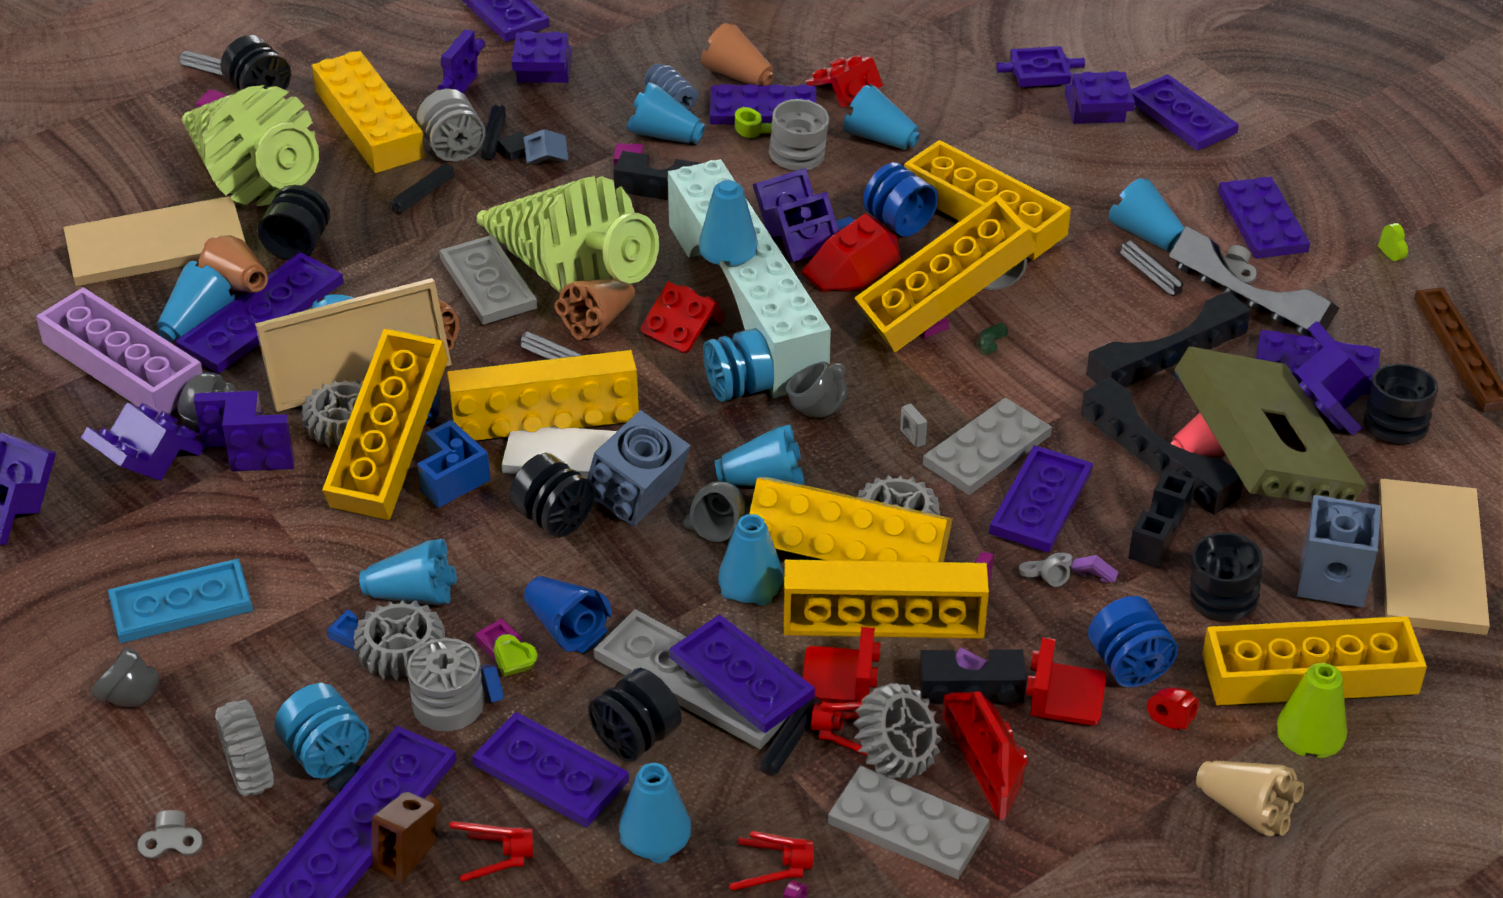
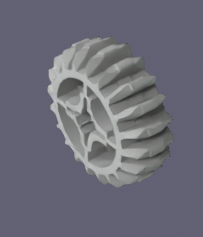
[302,378,362,449]
[857,475,941,515]
[354,599,445,682]
[853,683,942,780]
[215,699,274,797]

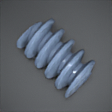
[644,64,698,110]

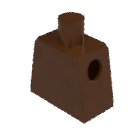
[372,792,442,883]

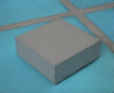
[900,403,927,448]

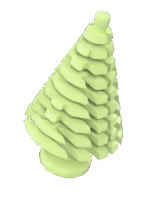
[182,85,319,206]
[476,176,659,293]

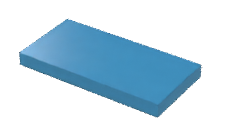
[108,558,253,643]

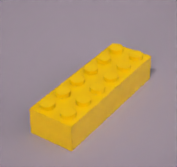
[311,51,425,173]
[904,140,1071,260]
[855,194,1038,352]
[322,328,448,520]
[447,350,639,441]
[750,477,953,562]
[784,560,989,639]
[1202,616,1427,705]

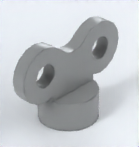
[1224,245,1257,285]
[1019,553,1073,587]
[138,810,203,859]

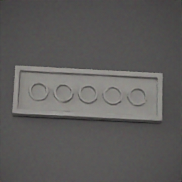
[594,609,792,749]

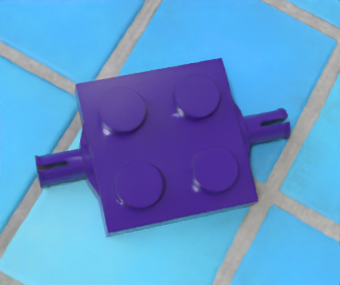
[437,29,485,93]
[996,46,1085,88]

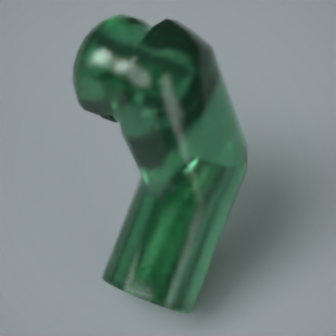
[977,322,1008,355]

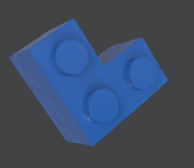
[417,420,490,508]

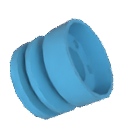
[703,328,774,402]
[274,683,369,779]

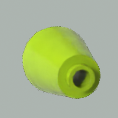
[1277,663,1347,758]

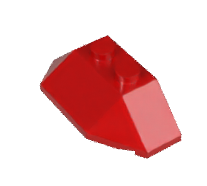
[801,213,902,292]
[942,691,1028,820]

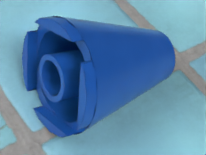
[524,576,612,653]

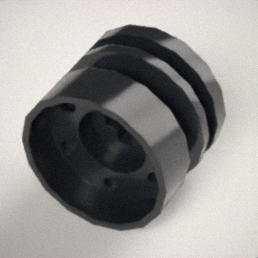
[220,35,291,91]
[258,185,330,260]
[1364,363,1438,444]
[509,452,596,538]
[1190,532,1263,621]
[588,667,681,762]

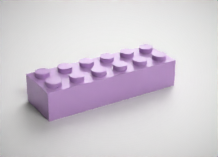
[36,287,203,414]

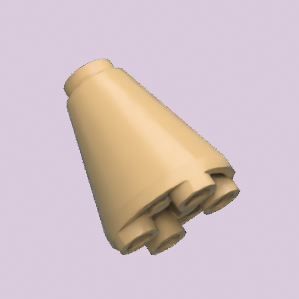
[1196,760,1304,836]

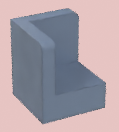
[524,129,568,165]

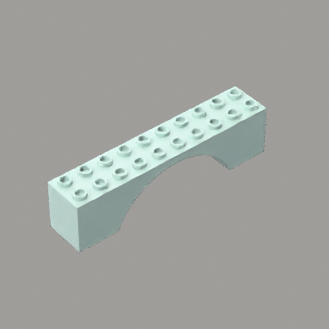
[668,159,831,398]

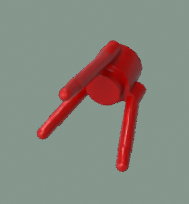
[811,701,868,756]
[449,821,533,882]
[729,831,814,891]

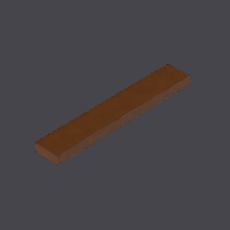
[1414,287,1503,412]

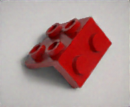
[806,55,883,107]
[641,281,726,354]
[802,627,881,703]
[1026,637,1106,726]

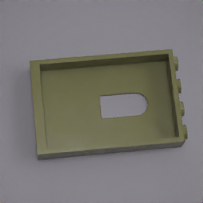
[1174,346,1366,503]

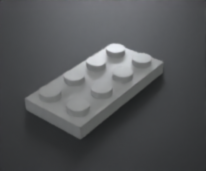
[439,235,537,325]
[923,397,1052,495]
[828,766,990,879]

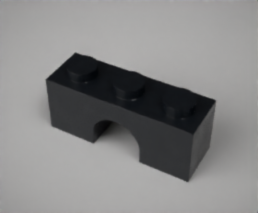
[613,151,702,200]
[1128,470,1195,568]
[919,649,1027,704]

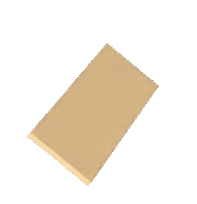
[64,196,246,286]
[255,278,452,412]
[1378,478,1490,635]

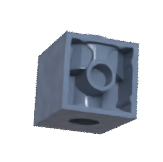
[588,410,691,527]
[1297,495,1381,608]

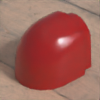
[1146,687,1199,730]

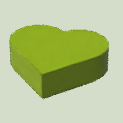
[1378,223,1408,261]
[493,634,537,677]

